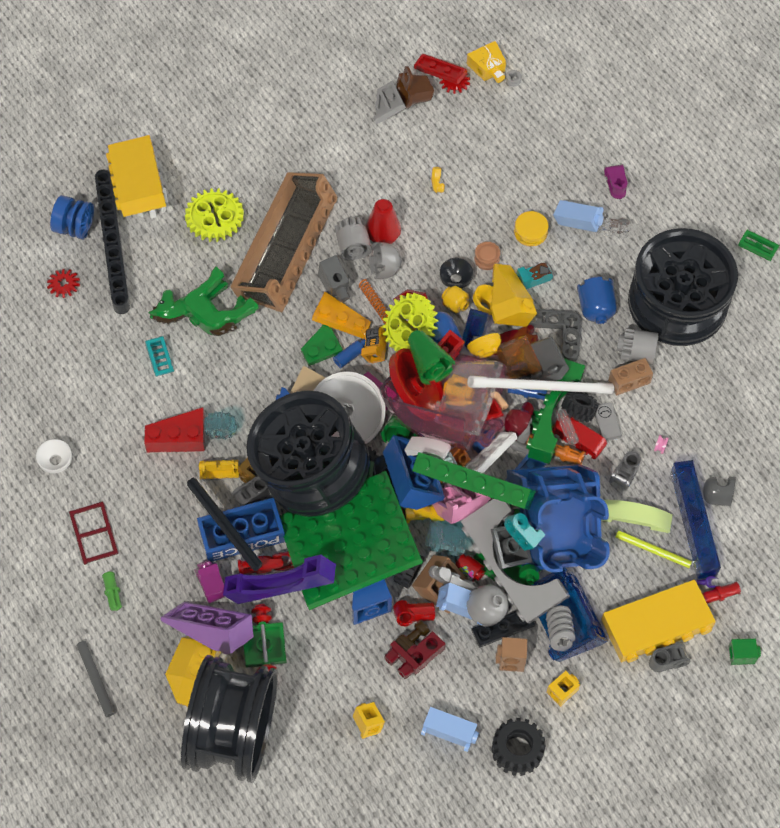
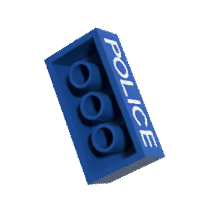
[197,498,285,562]

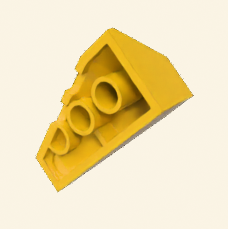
[490,264,537,327]

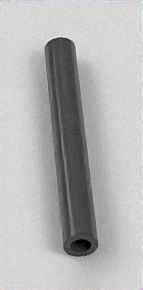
[76,641,115,717]

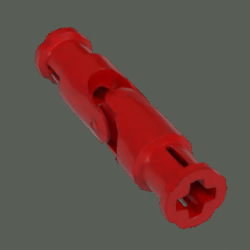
[237,551,294,575]

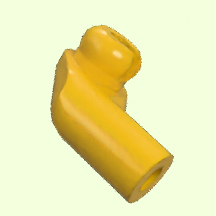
[431,167,445,193]

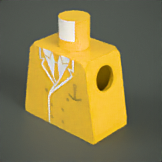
[466,41,506,83]

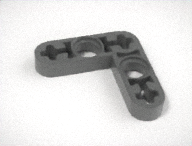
[528,309,580,362]

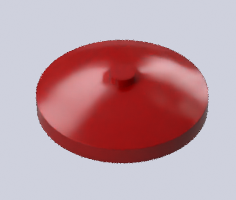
[389,348,447,420]

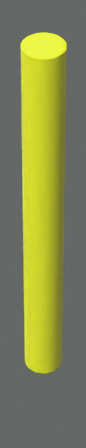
[615,530,692,568]

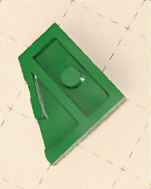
[301,325,343,366]

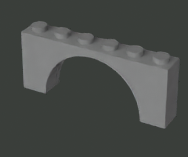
[461,499,570,623]

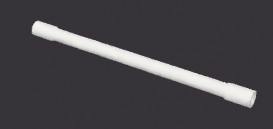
[467,376,614,394]

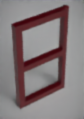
[69,502,118,565]

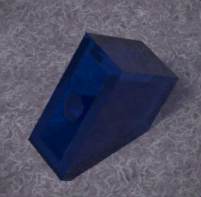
[462,308,488,348]

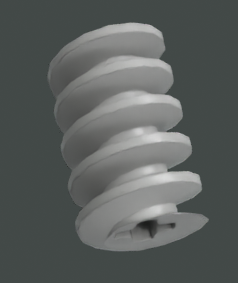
[546,606,576,651]

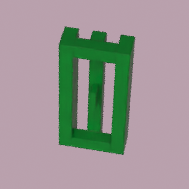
[738,230,780,262]

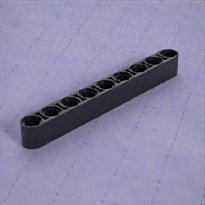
[95,169,130,314]

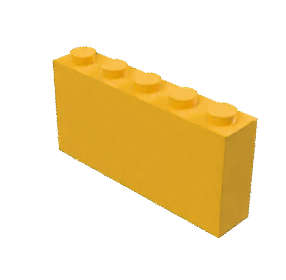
[106,135,166,217]
[601,579,716,663]

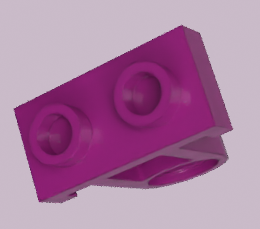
[194,560,225,604]

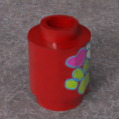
[455,554,485,582]

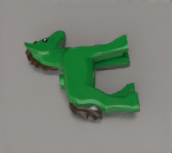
[148,266,259,336]

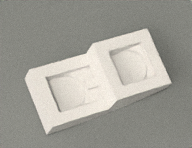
[404,437,451,460]

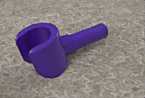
[689,576,719,589]

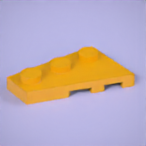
[312,292,371,339]

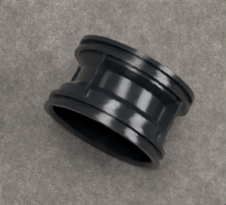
[628,228,738,346]
[246,391,370,517]
[181,655,278,783]

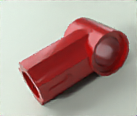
[393,600,435,627]

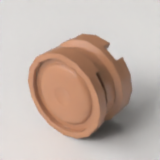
[474,242,500,270]

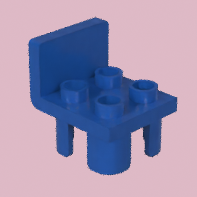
[507,465,610,572]

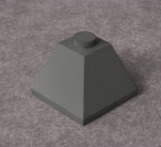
[491,526,532,569]

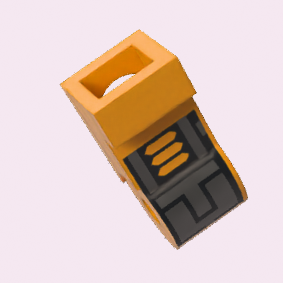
[361,326,386,363]

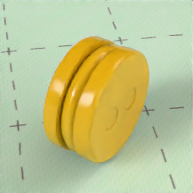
[514,211,549,246]

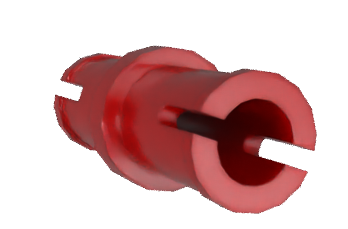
[702,581,741,604]

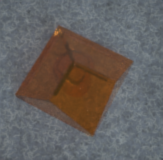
[496,335,542,379]

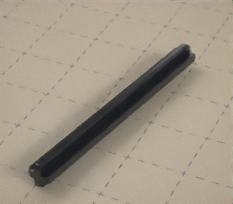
[187,477,262,571]

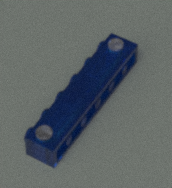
[670,460,721,579]

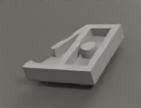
[373,81,406,124]

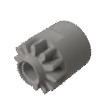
[335,217,372,261]
[616,328,658,365]

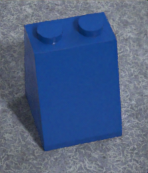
[352,579,392,625]

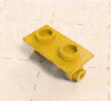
[199,459,239,479]

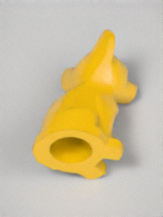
[405,505,444,523]

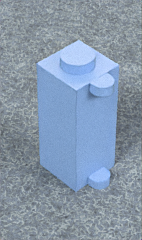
[553,200,604,232]
[436,583,483,625]
[421,707,479,752]

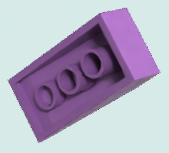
[161,602,253,654]

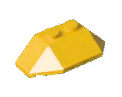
[165,636,221,707]

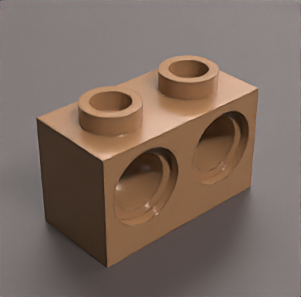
[608,358,653,396]
[496,637,527,672]

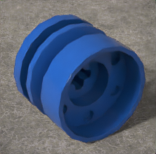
[50,195,94,240]

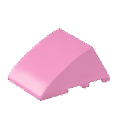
[432,483,491,524]

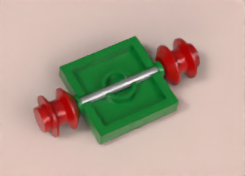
[244,604,287,671]

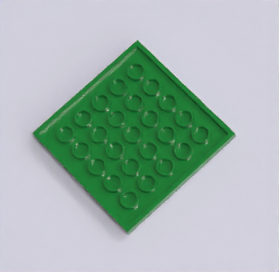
[279,471,423,610]

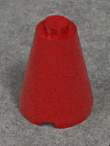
[366,199,401,244]

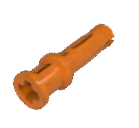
[526,434,586,465]

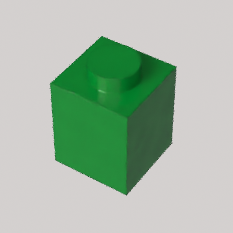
[728,638,761,665]

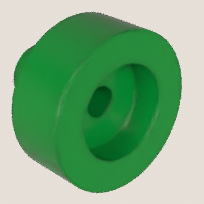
[519,564,539,585]

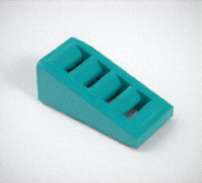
[145,336,174,377]

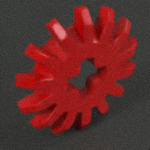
[439,73,470,94]
[47,269,80,298]

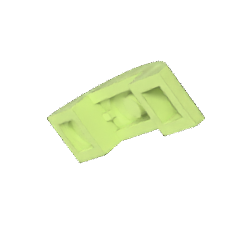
[601,500,672,533]

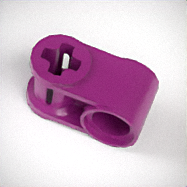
[604,164,628,199]

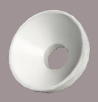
[36,439,72,474]

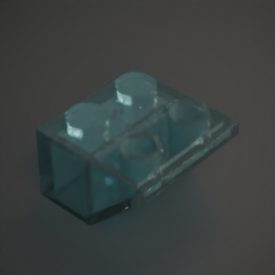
[425,521,469,556]

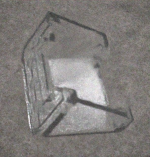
[433,361,503,436]

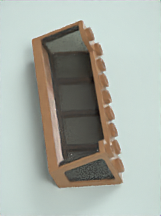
[230,172,338,313]

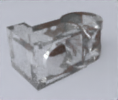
[596,213,631,239]

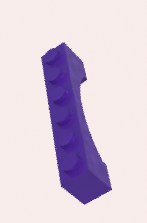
[223,555,336,604]

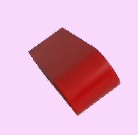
[552,413,607,459]

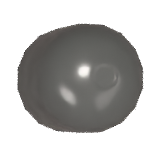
[703,476,736,506]

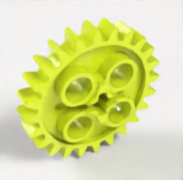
[185,188,244,242]
[382,293,438,351]

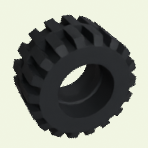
[491,718,546,776]

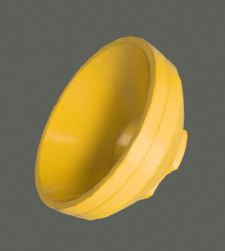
[473,284,493,315]
[467,333,501,358]

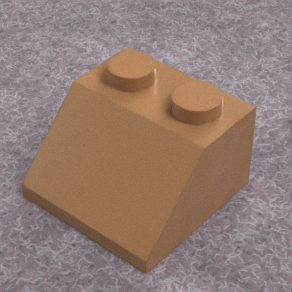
[412,555,468,614]

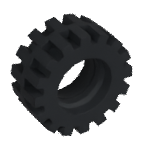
[394,555,424,589]

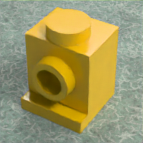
[546,671,580,707]
[352,702,385,739]

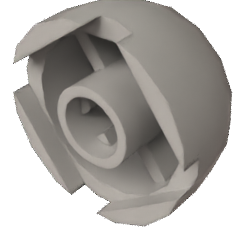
[369,242,402,279]
[466,585,508,627]

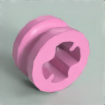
[654,435,669,454]

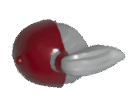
[504,402,534,455]

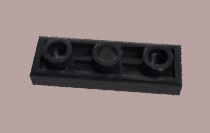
[471,611,535,648]

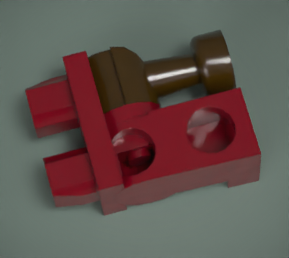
[384,620,446,679]

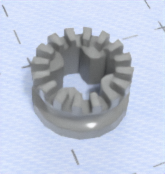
[506,70,522,87]

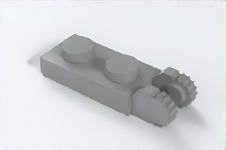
[428,566,477,591]

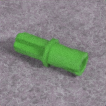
[102,572,122,611]

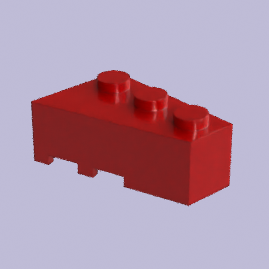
[144,407,205,453]

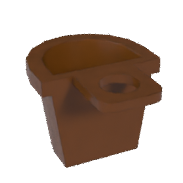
[396,66,434,109]

